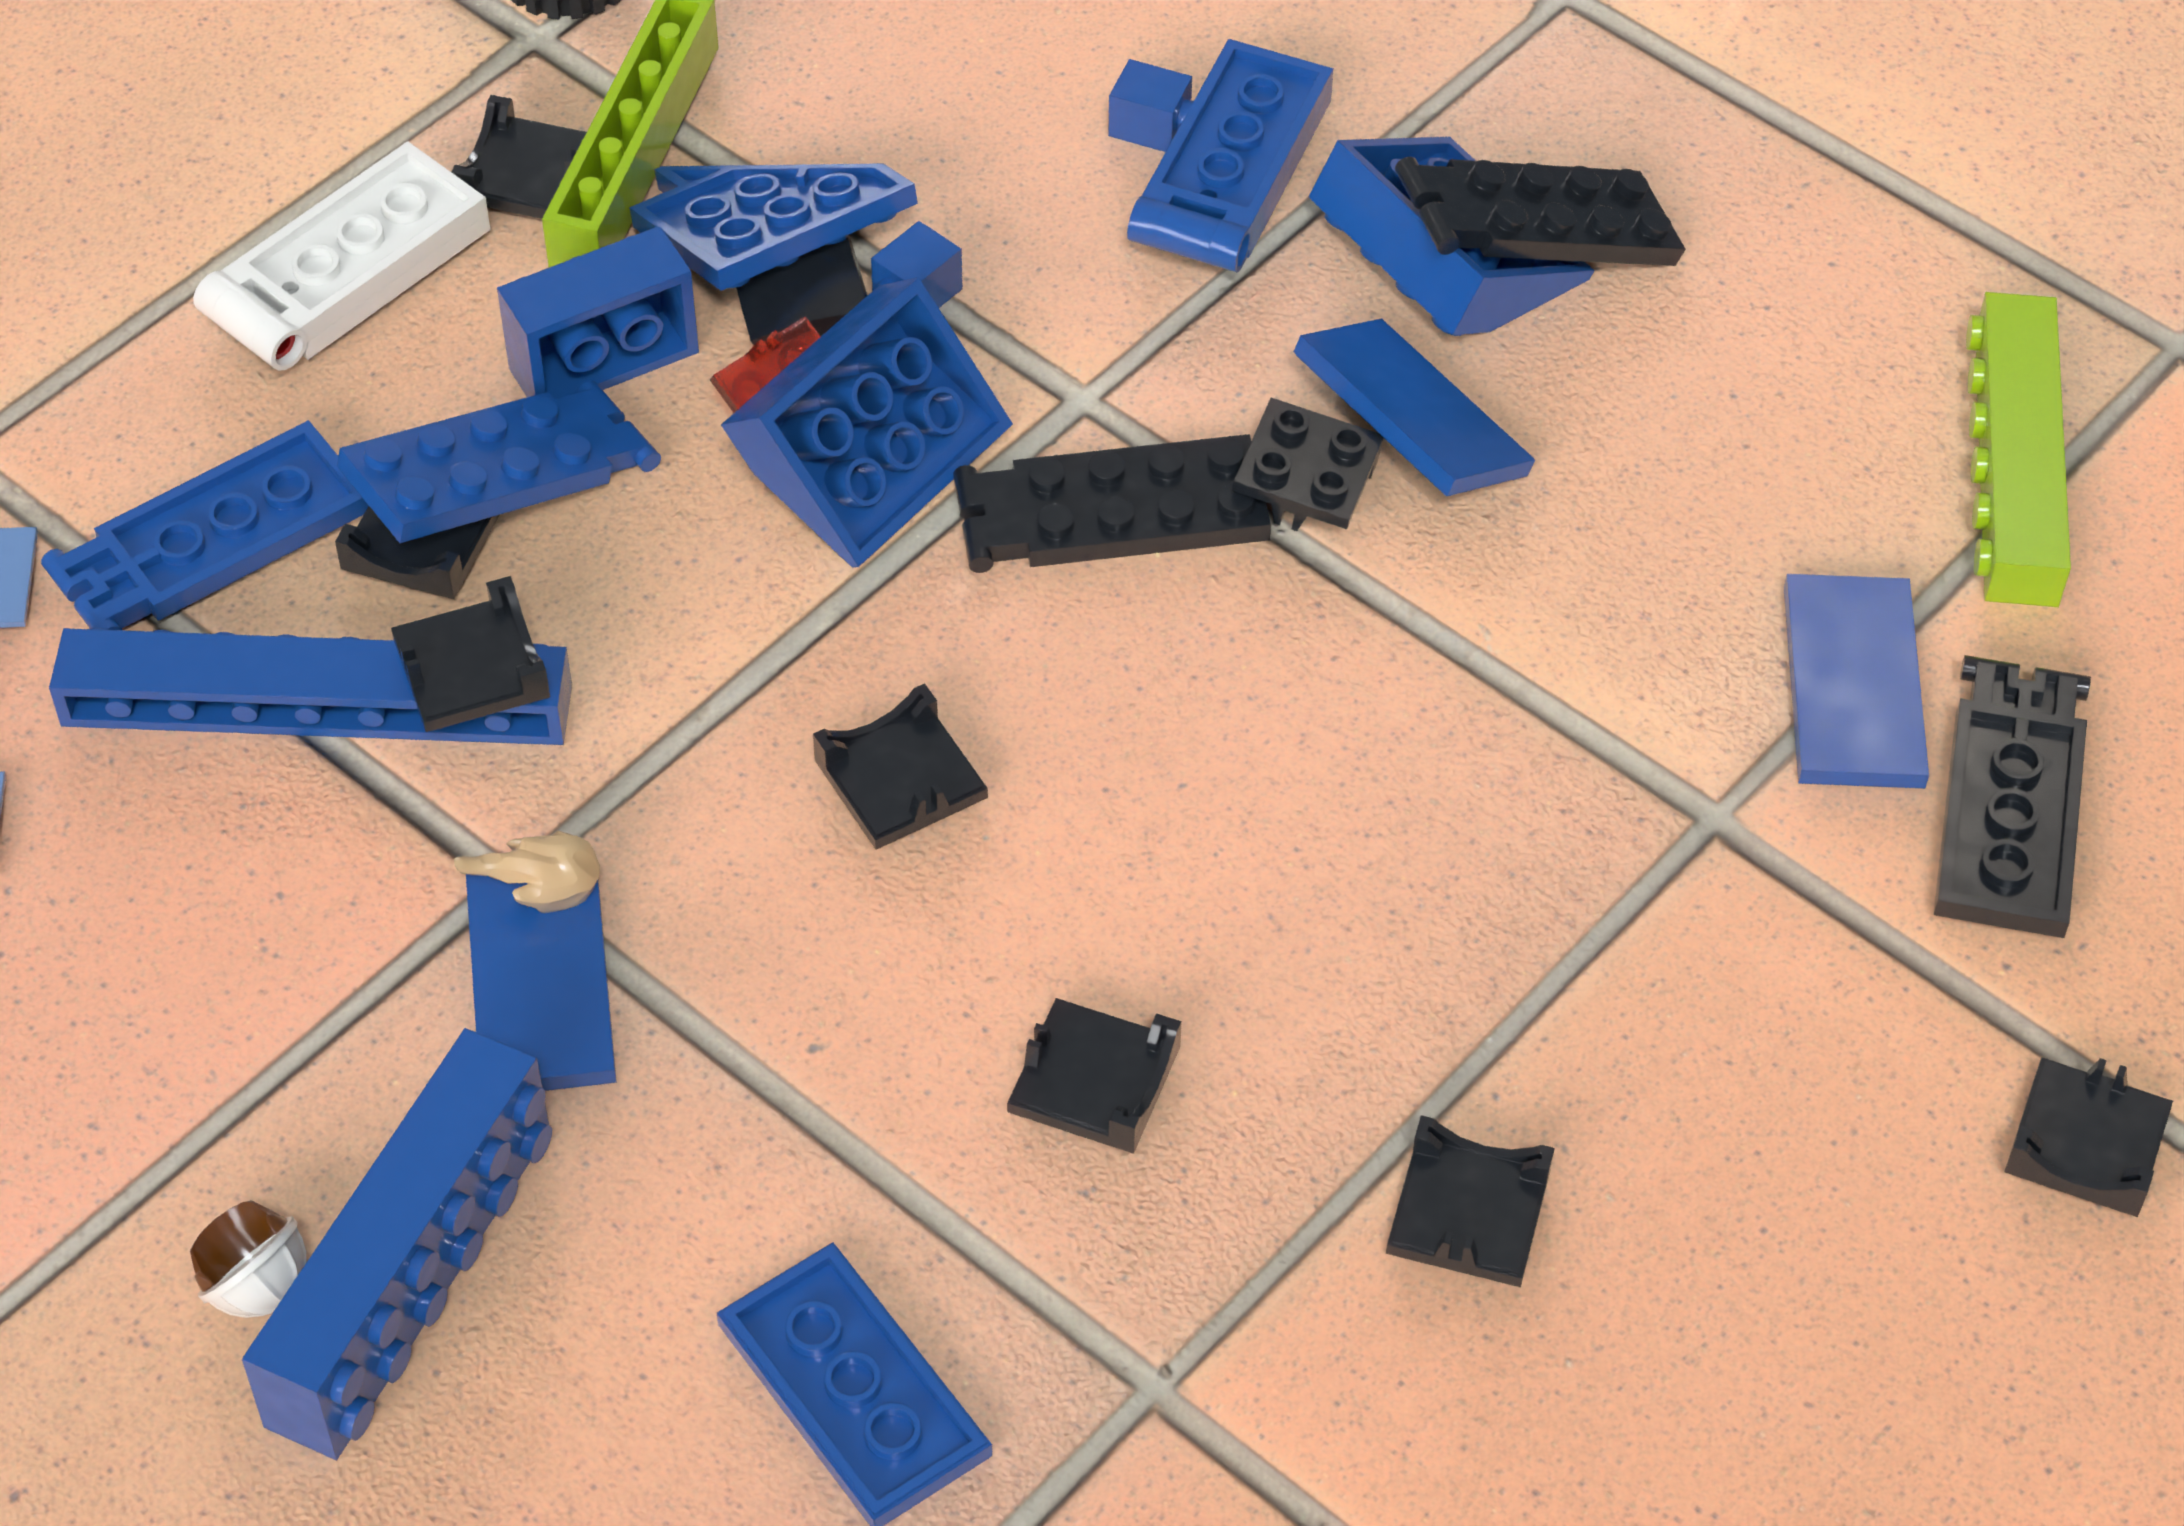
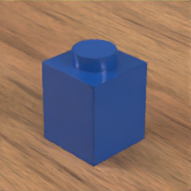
[1108,59,1194,152]
[871,221,963,308]

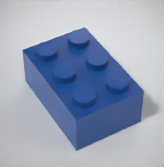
[497,226,699,399]

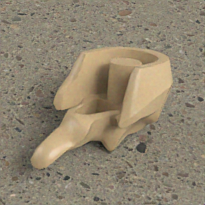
[454,831,600,913]

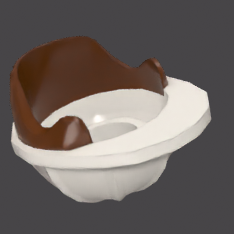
[190,1200,306,1318]

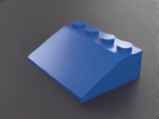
[1308,137,1595,336]
[721,277,1013,568]

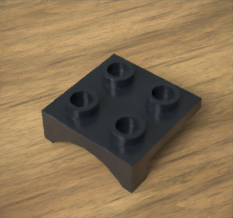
[451,95,587,219]
[1232,397,1384,531]
[335,506,499,599]
[391,576,550,732]
[813,683,988,850]
[1007,998,1182,1154]
[2004,1057,2173,1217]
[1386,1115,1555,1288]

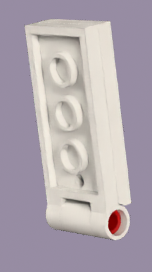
[193,141,491,371]

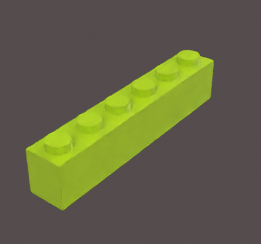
[542,0,719,267]
[1966,292,2071,607]

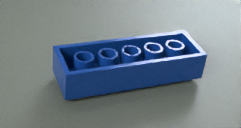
[242,1028,552,1461]

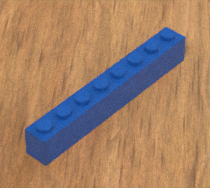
[49,627,572,745]

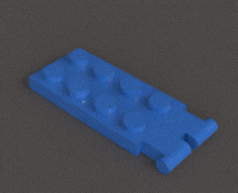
[337,380,661,543]
[41,420,369,630]

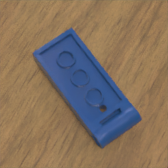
[1127,39,1334,272]

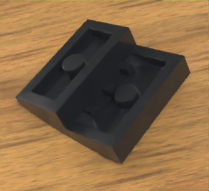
[736,235,868,355]

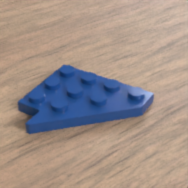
[629,163,918,291]

